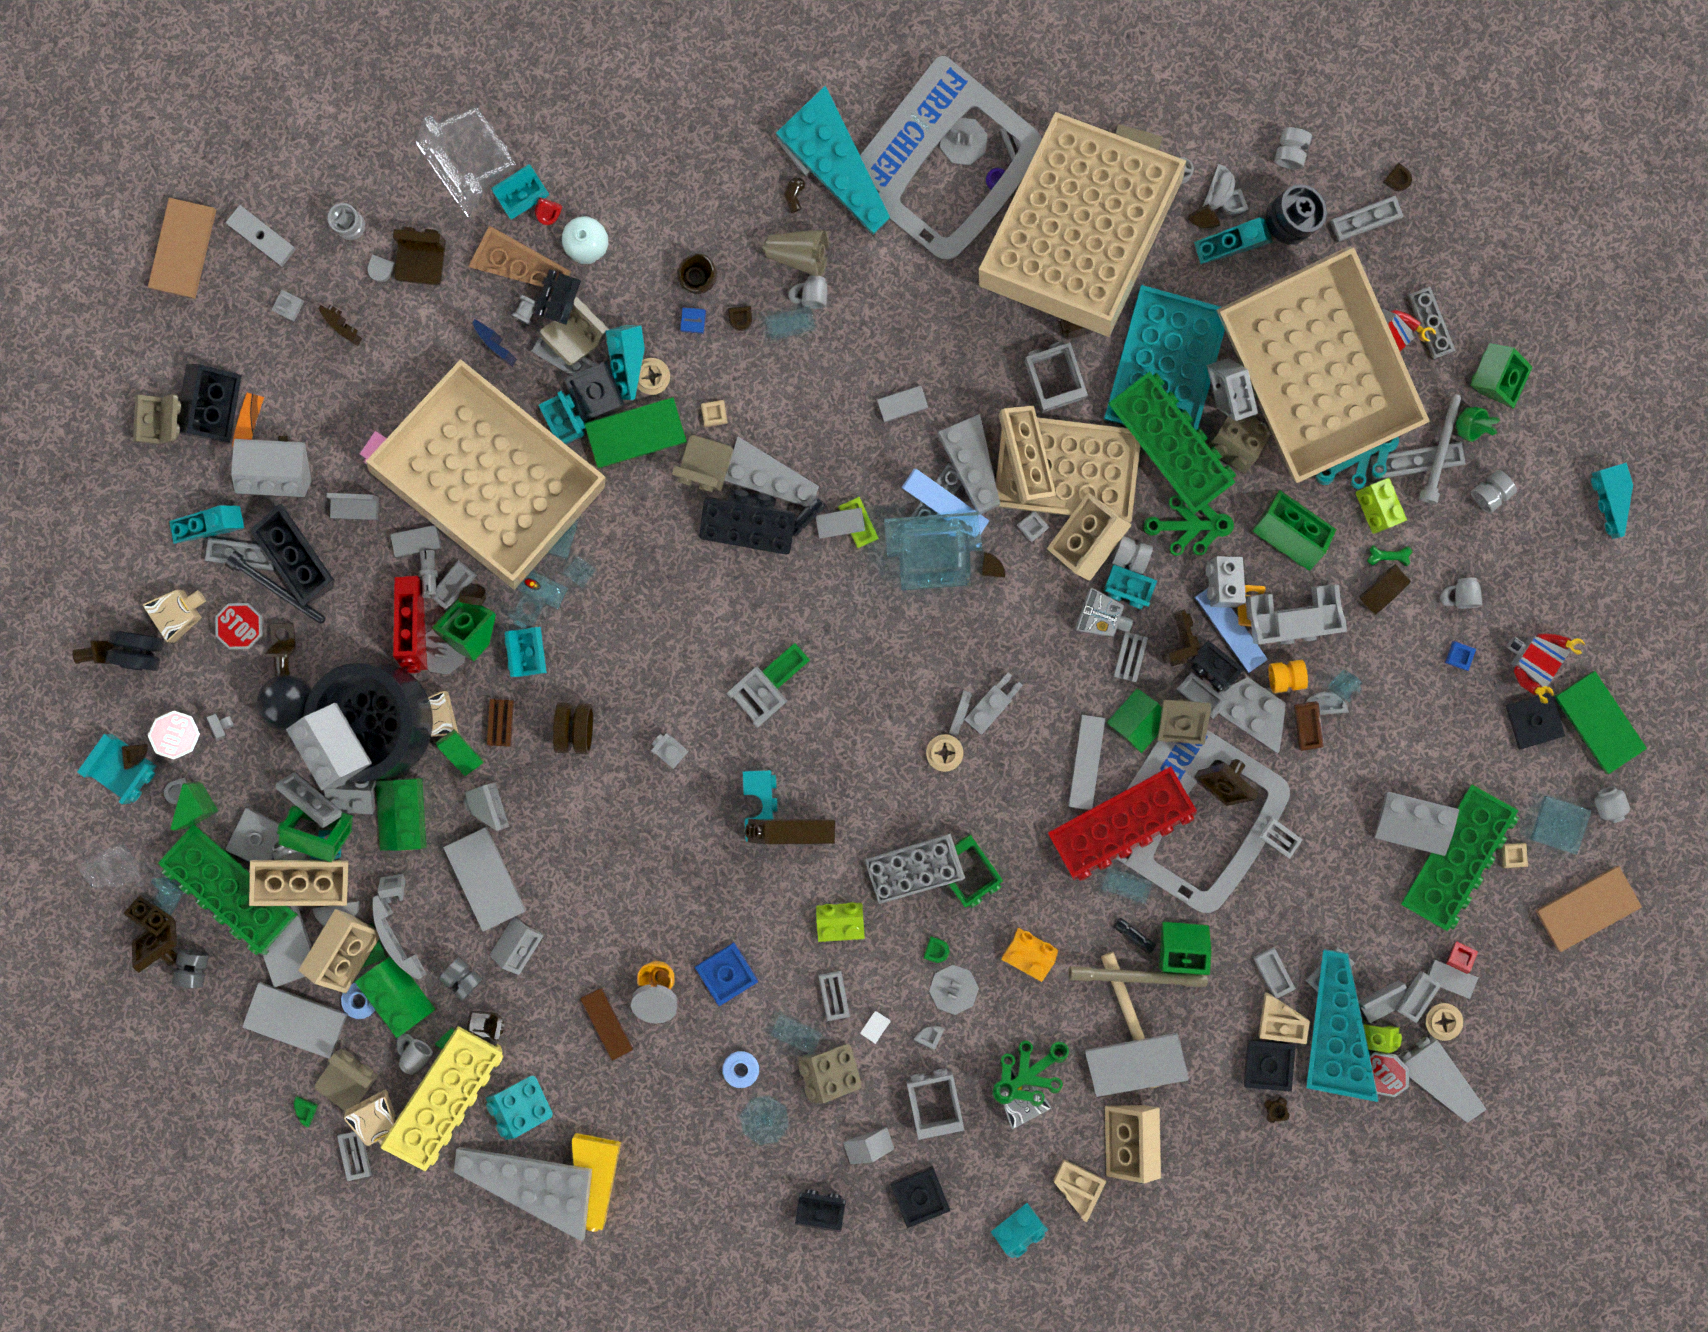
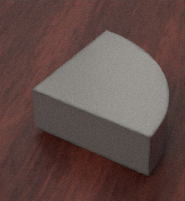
[914,1026,945,1050]

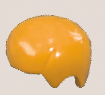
[637,960,675,990]

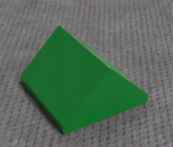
[1106,688,1162,753]
[171,782,218,830]

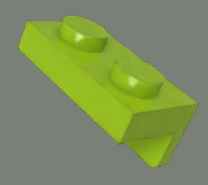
[1356,478,1407,534]
[816,902,865,942]

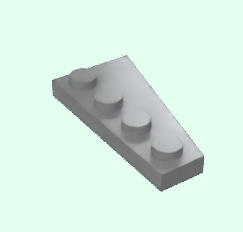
[938,414,1000,515]
[724,437,819,507]

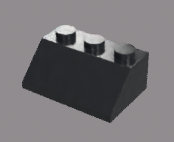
[177,364,242,443]

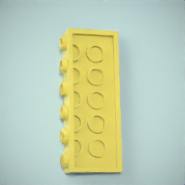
[381,1026,503,1171]

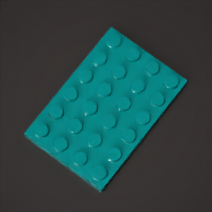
[1103,285,1225,430]

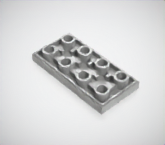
[443,827,526,931]
[865,834,965,904]
[263,906,312,988]
[242,982,348,1059]
[1085,1033,1189,1097]

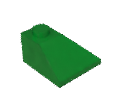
[432,599,496,662]

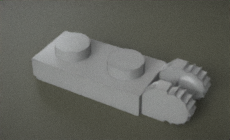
[964,672,1023,735]

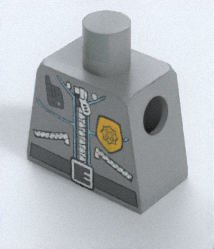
[1074,588,1133,637]

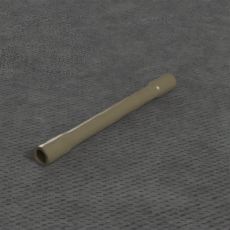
[1068,966,1208,987]

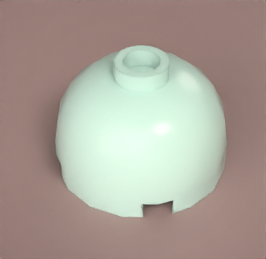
[562,216,608,264]

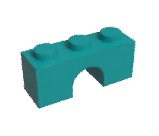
[743,770,778,842]

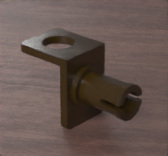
[264,623,296,676]
[72,640,114,664]

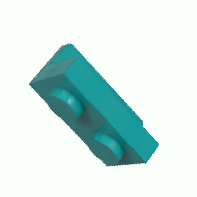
[491,164,550,220]
[539,391,586,444]
[1103,564,1157,609]
[505,627,547,677]
[991,1203,1048,1258]

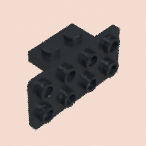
[699,490,796,555]

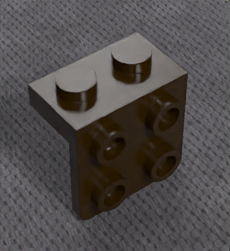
[393,226,446,286]
[1162,609,1200,667]

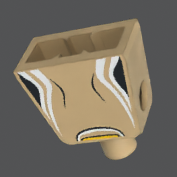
[143,590,206,643]
[428,691,458,737]
[344,1089,396,1151]

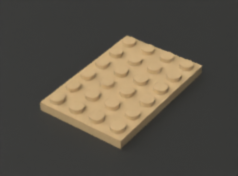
[995,418,1140,523]

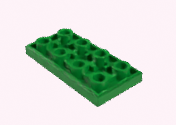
[585,397,687,469]
[1554,671,1647,774]

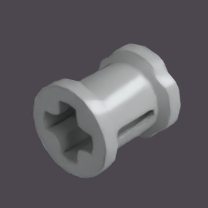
[511,295,537,325]

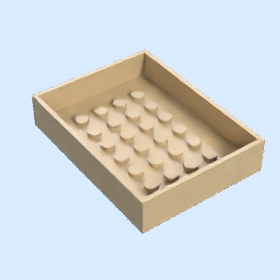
[979,112,1186,337]
[1216,247,1430,483]
[366,359,606,590]

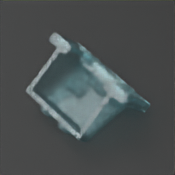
[884,512,982,591]

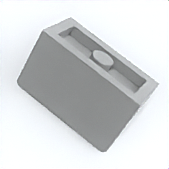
[326,493,379,520]
[490,917,544,975]
[1358,980,1407,1023]

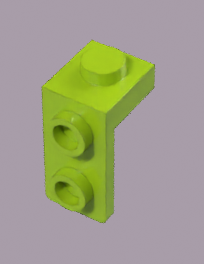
[1363,1024,1402,1053]

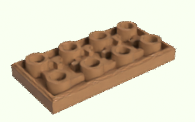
[148,198,216,299]
[1535,866,1642,952]

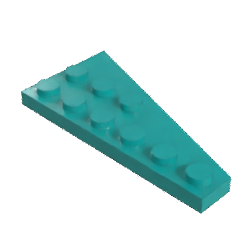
[776,85,890,235]
[1306,949,1379,1102]

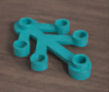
[1316,437,1399,489]

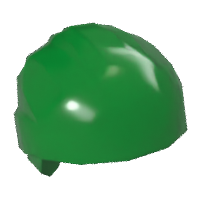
[1456,406,1500,442]

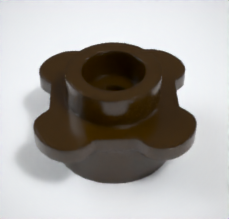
[1264,1097,1290,1123]

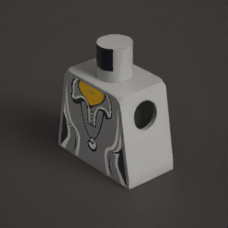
[1000,1068,1052,1129]

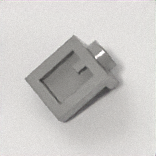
[651,733,689,769]

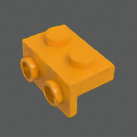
[1001,928,1058,982]

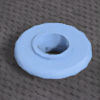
[341,983,375,1019]
[723,1051,759,1088]

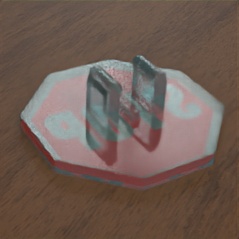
[740,1096,789,1145]

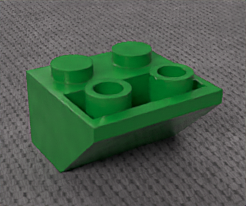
[1159,921,1212,975]

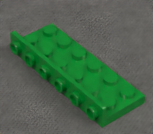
[1108,371,1237,514]
[1401,784,1519,932]
[158,824,298,955]

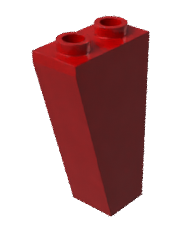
[393,576,428,674]

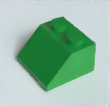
[1471,343,1533,409]

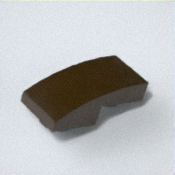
[318,305,362,346]
[1359,564,1411,615]
[123,895,175,938]

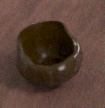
[677,253,717,294]

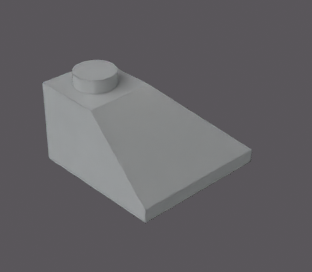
[464,783,509,831]

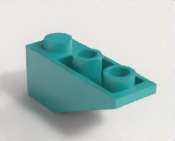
[1194,217,1273,264]
[605,325,645,400]
[1591,463,1633,539]
[169,506,244,544]

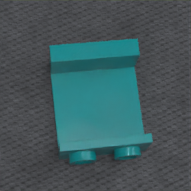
[77,734,157,805]

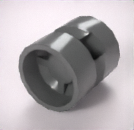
[172,949,209,988]
[438,957,483,1001]

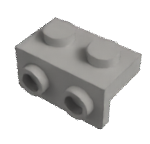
[324,780,376,814]

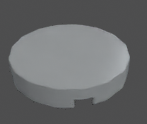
[631,984,678,1024]

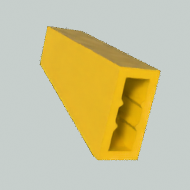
[572,1133,621,1232]

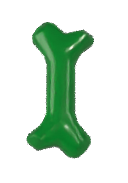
[1367,545,1412,567]

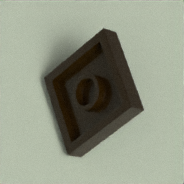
[1194,759,1258,806]
[132,914,177,973]

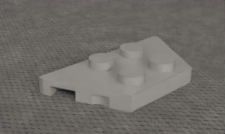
[1218,677,1286,754]

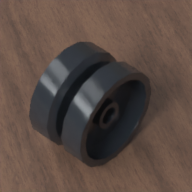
[1265,184,1327,245]
[105,630,164,671]

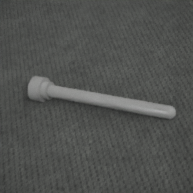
[1419,394,1461,504]

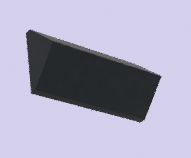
[250,503,334,606]

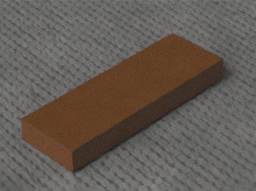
[580,987,633,1061]

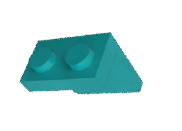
[485,1076,553,1140]

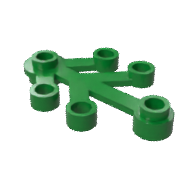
[1143,495,1234,556]
[992,1041,1069,1107]

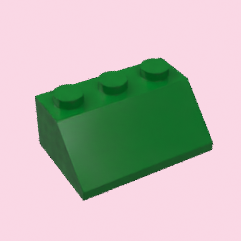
[1253,490,1337,571]
[376,778,427,851]
[355,956,436,1038]

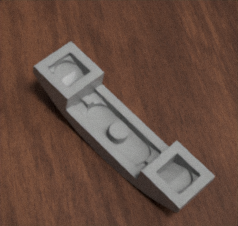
[373,895,427,979]

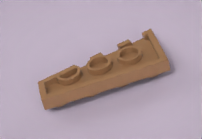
[468,226,572,290]

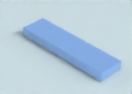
[901,468,989,540]
[1194,588,1268,673]

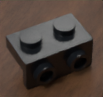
[1190,640,1244,692]
[795,1190,846,1232]

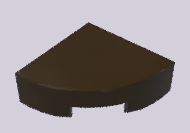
[1188,204,1220,229]
[982,552,1005,578]
[122,744,148,770]

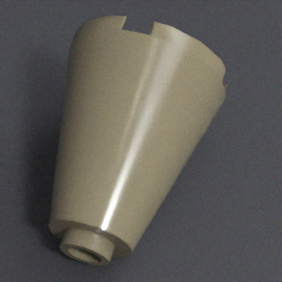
[763,229,829,276]

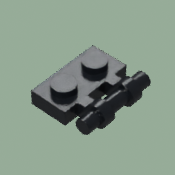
[535,269,581,325]

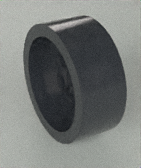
[303,663,433,782]

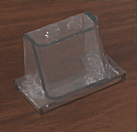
[416,107,516,217]

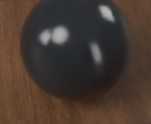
[256,675,311,731]

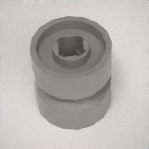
[1274,127,1312,170]
[328,203,365,240]
[1471,470,1517,514]
[1111,536,1153,575]

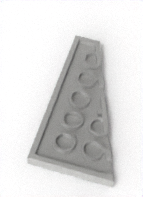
[454,1147,592,1241]

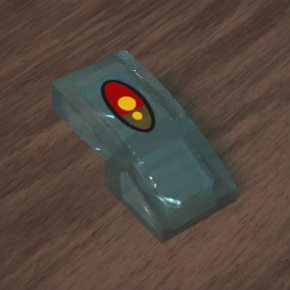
[516,571,568,609]

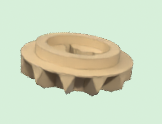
[637,358,670,395]
[926,734,963,772]
[1425,1003,1463,1041]

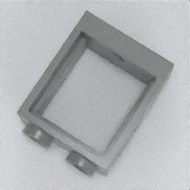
[1024,341,1088,413]
[1207,358,1258,421]
[906,1069,964,1140]

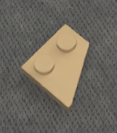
[1258,992,1310,1044]
[1053,1159,1106,1222]

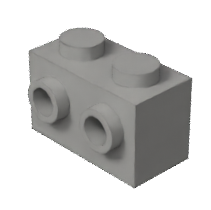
[1206,556,1246,608]

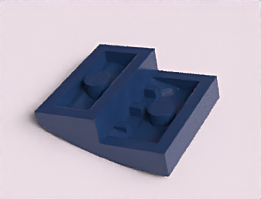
[472,319,517,367]

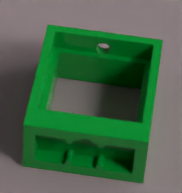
[277,805,353,863]
[949,834,1003,908]

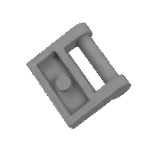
[726,667,787,728]

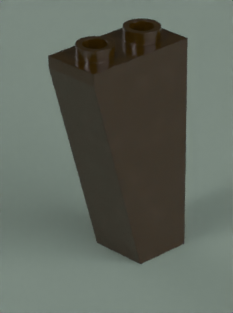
[745,819,835,844]

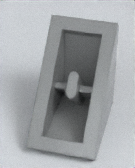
[843,1127,894,1164]

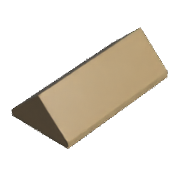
[999,406,1056,504]
[249,860,348,906]

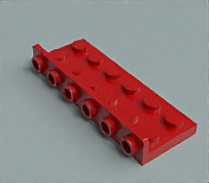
[1048,766,1197,881]

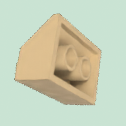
[1047,493,1132,581]
[298,909,379,993]
[1105,1105,1161,1183]

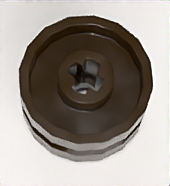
[553,702,594,755]

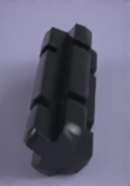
[793,498,825,536]
[1114,918,1156,954]

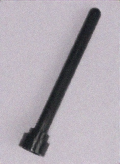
[225,550,326,624]

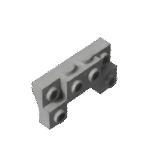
[1246,584,1347,644]

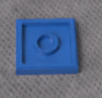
[695,942,759,1006]

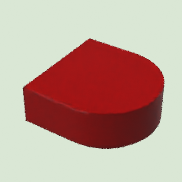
[535,197,562,225]

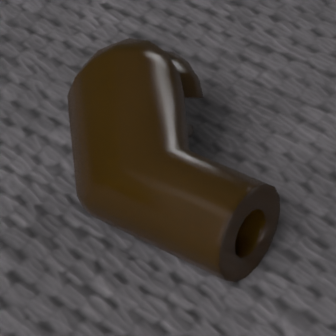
[784,178,805,213]

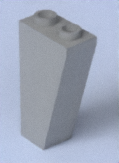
[1397,1037,1487,1123]

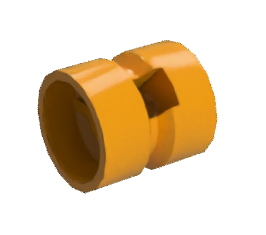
[1268,659,1308,693]

